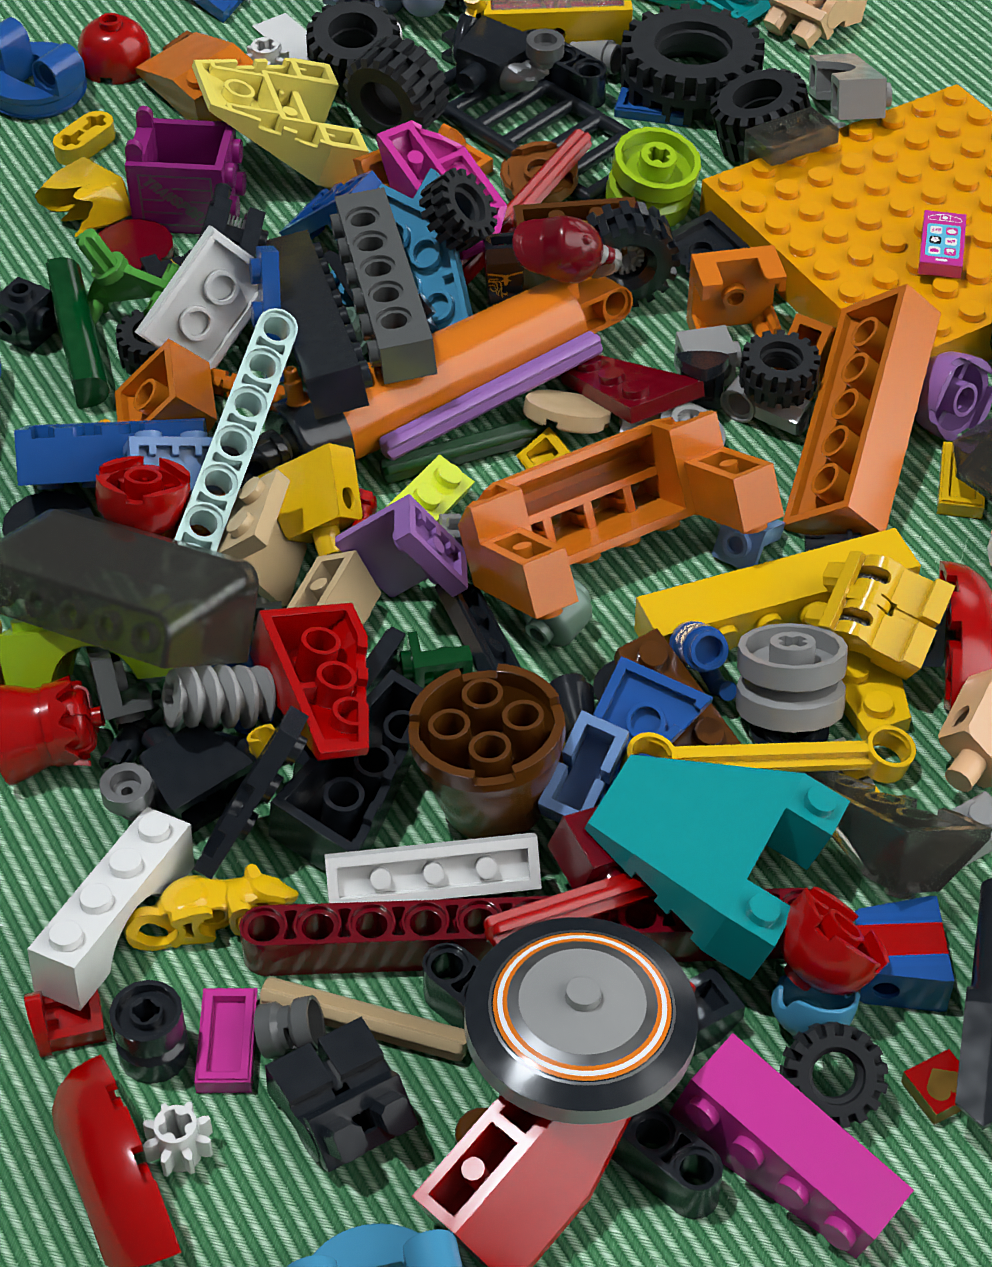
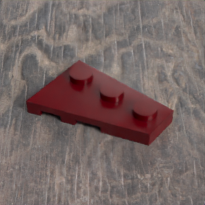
[561,355,705,424]

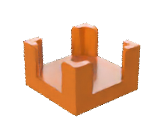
[686,245,787,337]

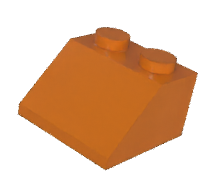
[115,339,217,432]

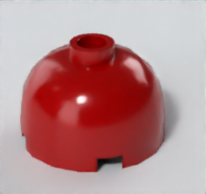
[78,13,153,85]
[96,456,190,541]
[778,886,889,996]

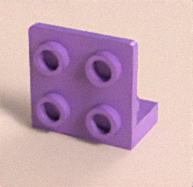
[335,494,468,597]

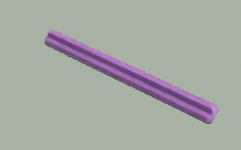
[379,331,603,460]

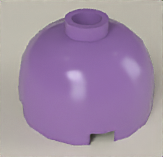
[915,351,992,442]

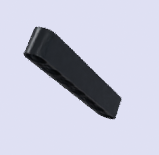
[422,942,723,1219]

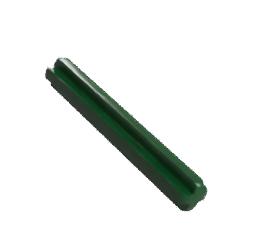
[380,419,547,484]

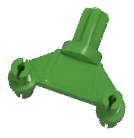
[76,228,180,327]

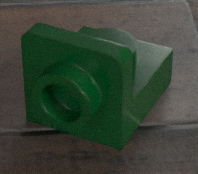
[399,631,473,689]

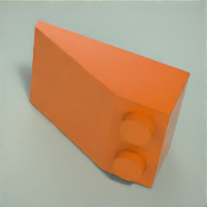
[135,32,254,121]

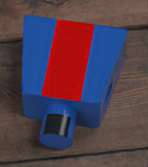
[853,896,954,1012]

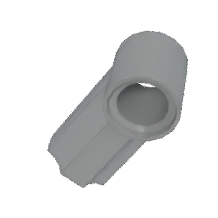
[720,375,814,437]

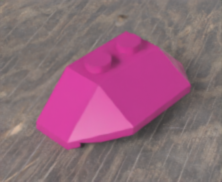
[376,120,507,260]

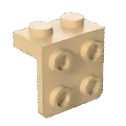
[215,469,307,608]

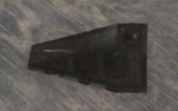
[798,771,992,899]

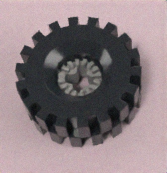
[586,200,680,307]

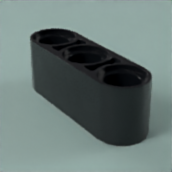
[523,29,607,109]

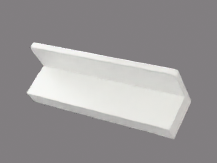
[324,832,542,903]

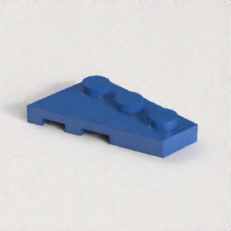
[279,170,382,240]
[567,656,713,793]

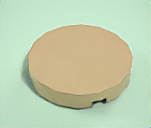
[523,390,612,434]

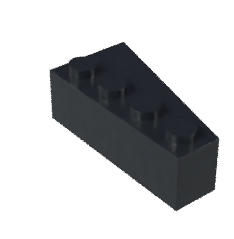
[269,669,423,872]

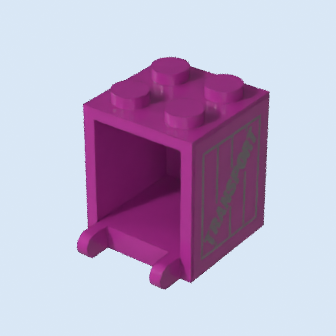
[124,106,247,234]

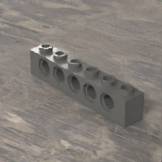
[330,187,437,384]

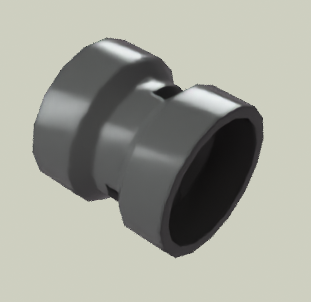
[254,995,326,1059]

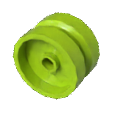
[606,127,701,227]

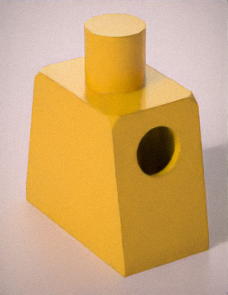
[258,443,363,556]

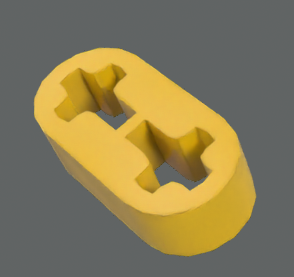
[53,111,116,166]

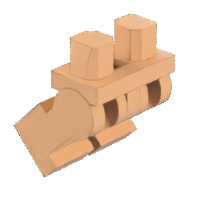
[763,0,867,50]

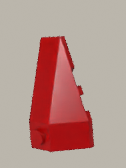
[250,603,369,760]

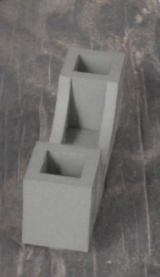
[809,53,892,120]

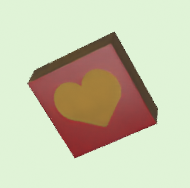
[901,1049,962,1125]

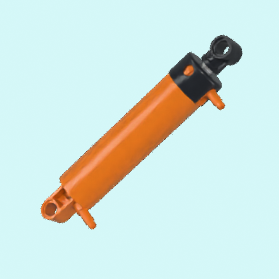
[222,276,633,489]

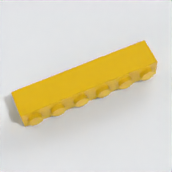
[634,528,921,650]

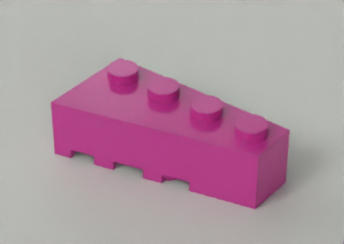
[669,1033,914,1258]

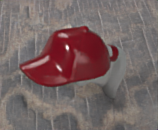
[512,215,622,283]

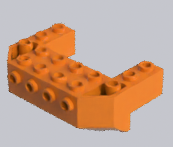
[458,410,784,620]

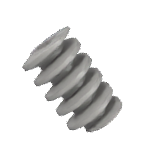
[162,663,276,729]

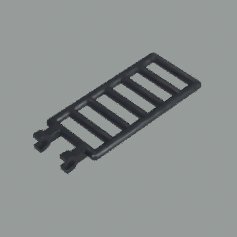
[441,28,631,201]

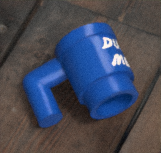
[669,621,736,701]

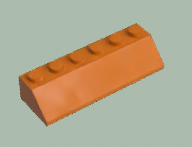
[783,284,941,536]

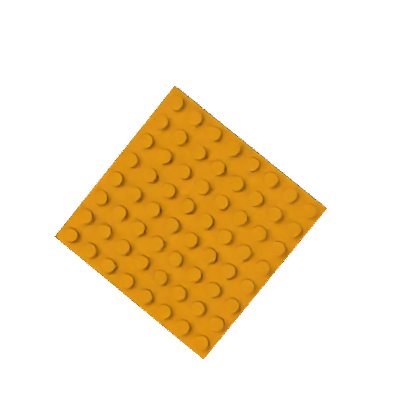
[699,84,992,361]

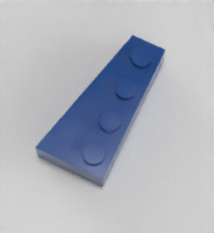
[14,418,207,490]

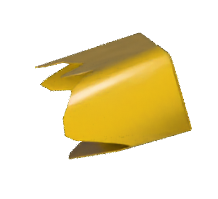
[35,157,132,237]

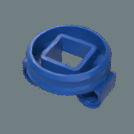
[0,17,87,120]

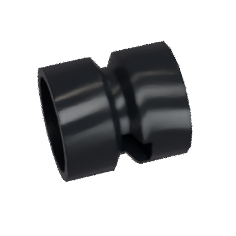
[109,980,190,1084]

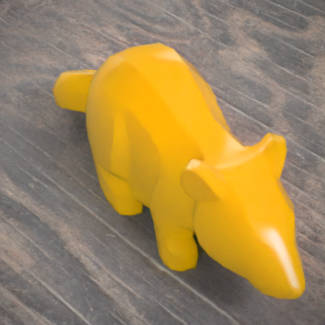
[123,864,299,951]

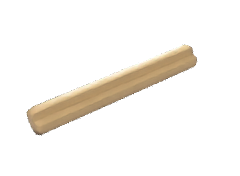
[260,977,468,1062]

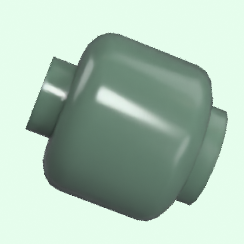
[522,578,592,647]

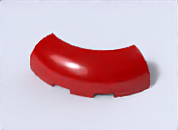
[939,561,992,711]
[52,1055,181,1267]

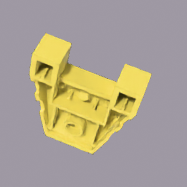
[192,58,369,190]

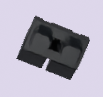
[265,1016,419,1172]

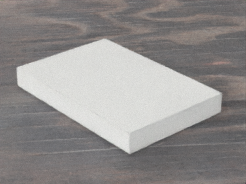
[135,225,258,369]

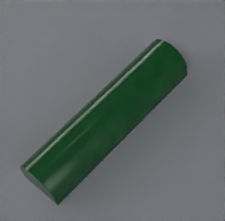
[46,257,110,409]

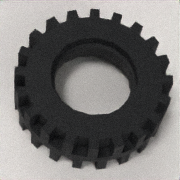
[619,4,765,126]

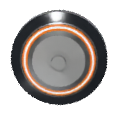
[464,917,698,1125]

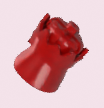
[0,675,105,786]

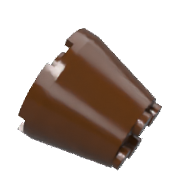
[408,663,566,839]

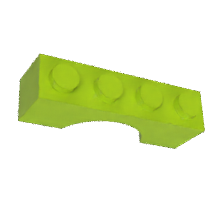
[0,598,203,688]

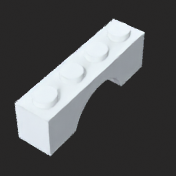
[27,807,194,1011]

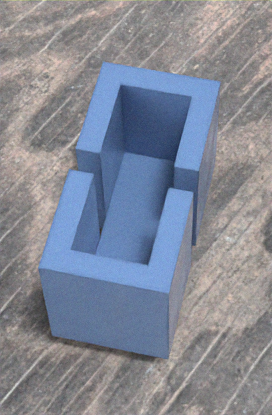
[538,710,629,823]

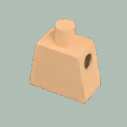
[938,669,992,792]

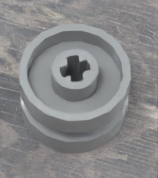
[736,623,848,733]

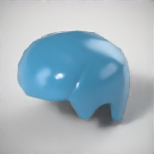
[771,975,860,1037]

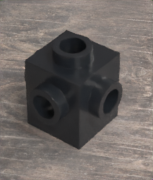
[0,277,58,353]

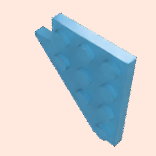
[330,168,473,330]

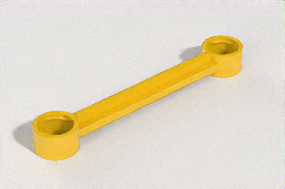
[620,725,916,783]

